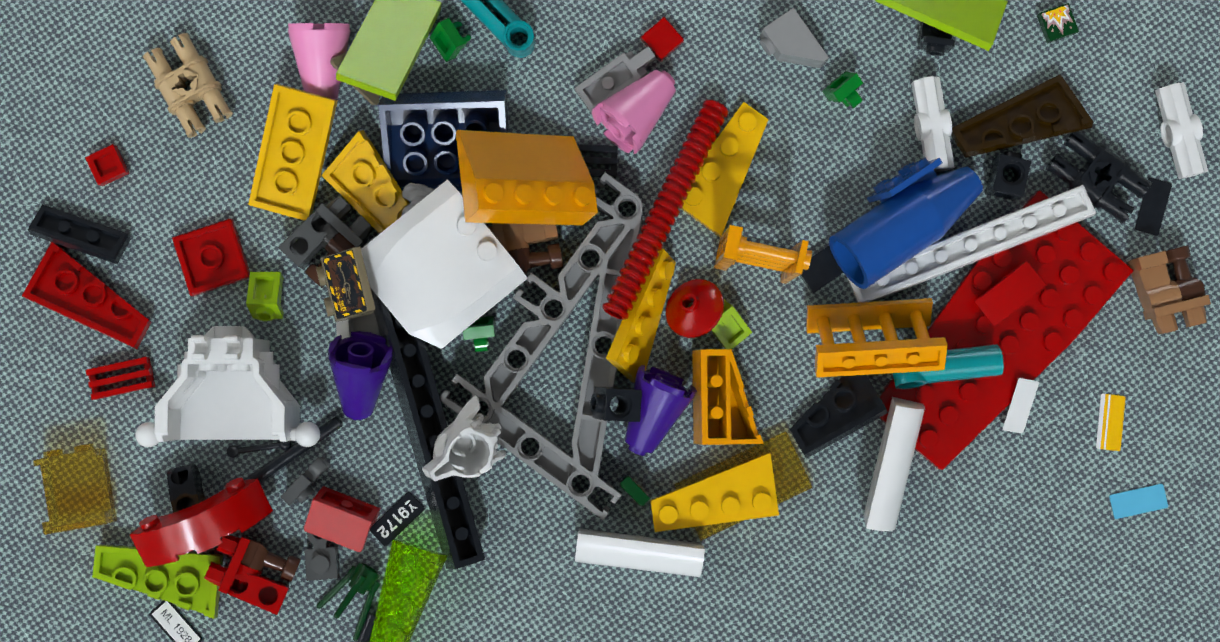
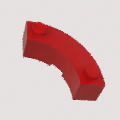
[130,478,273,567]

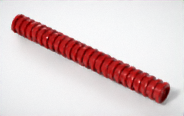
[602,100,729,320]

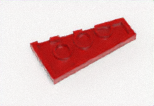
[22,242,152,349]

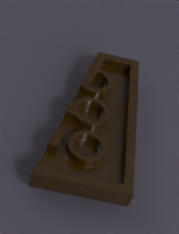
[951,74,1094,158]

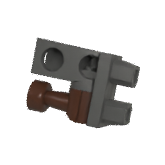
[278,196,374,288]

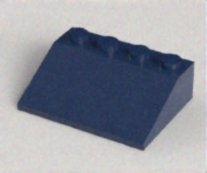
[378,90,508,192]

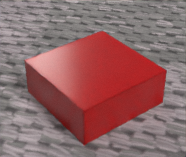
[641,17,684,62]
[85,144,130,186]

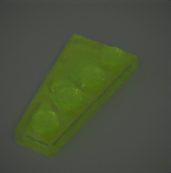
[370,540,448,642]

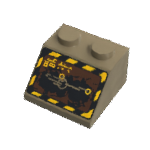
[316,246,376,322]

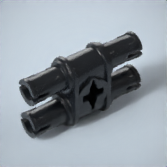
[1046,131,1152,223]

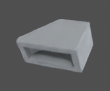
[760,7,829,68]

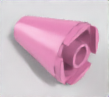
[288,23,351,99]
[592,70,676,154]

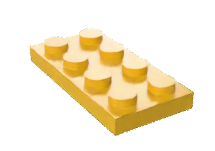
[248,84,338,221]

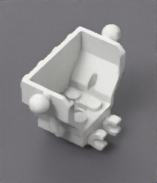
[135,326,320,447]

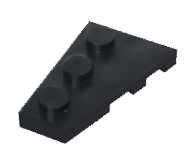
[789,375,888,459]

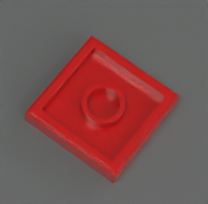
[172,218,250,297]

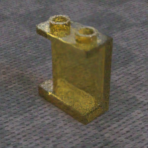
[33,443,117,535]

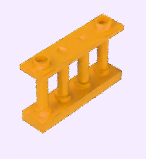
[714,225,812,284]
[806,298,948,378]

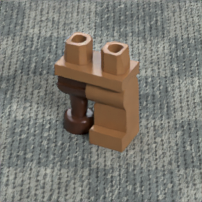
[488,223,563,274]
[1127,245,1211,335]

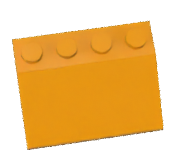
[456,130,598,225]

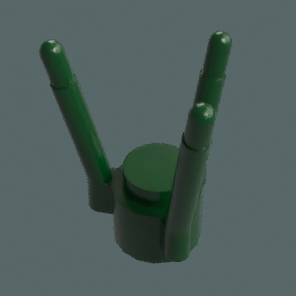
[316,562,381,641]

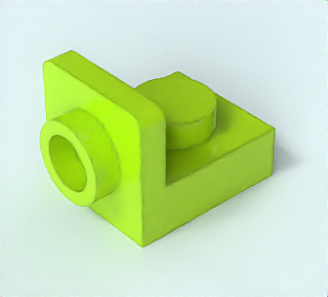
[246,272,284,322]
[711,299,752,349]

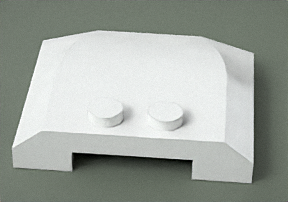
[361,179,528,348]

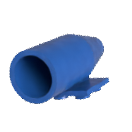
[829,157,983,289]

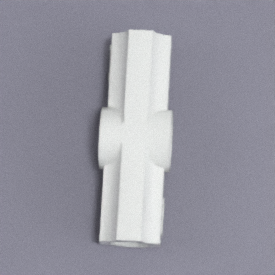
[911,76,955,173]
[1155,82,1208,179]

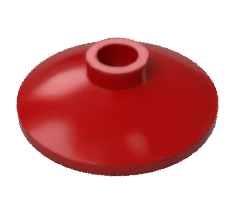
[665,279,724,338]

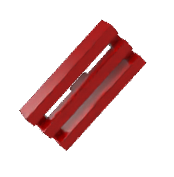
[85,357,156,400]

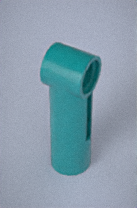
[460,0,536,58]
[893,344,1004,389]

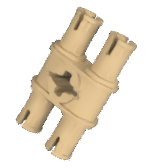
[143,33,233,138]

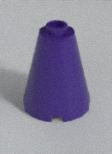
[328,331,393,420]
[625,365,697,456]

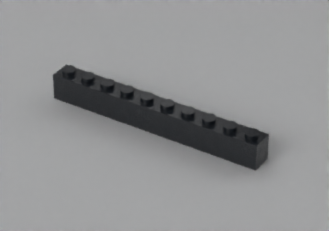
[370,288,485,569]

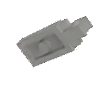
[574,47,656,114]

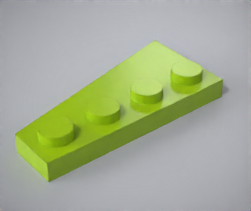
[92,544,223,619]

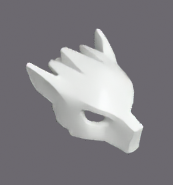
[422,395,506,481]

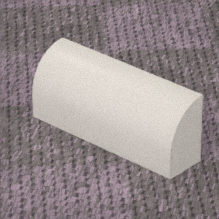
[863,397,925,531]
[575,529,705,577]

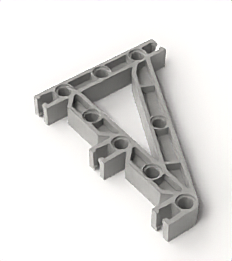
[440,172,643,520]

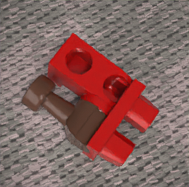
[204,535,301,615]

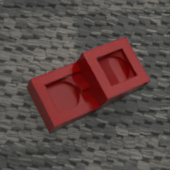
[975,260,1047,326]

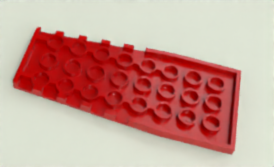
[879,190,1134,470]

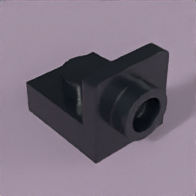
[918,22,955,56]

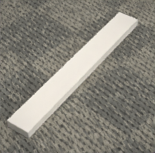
[848,185,1096,302]

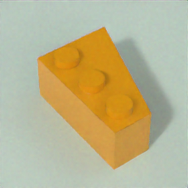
[692,349,764,445]

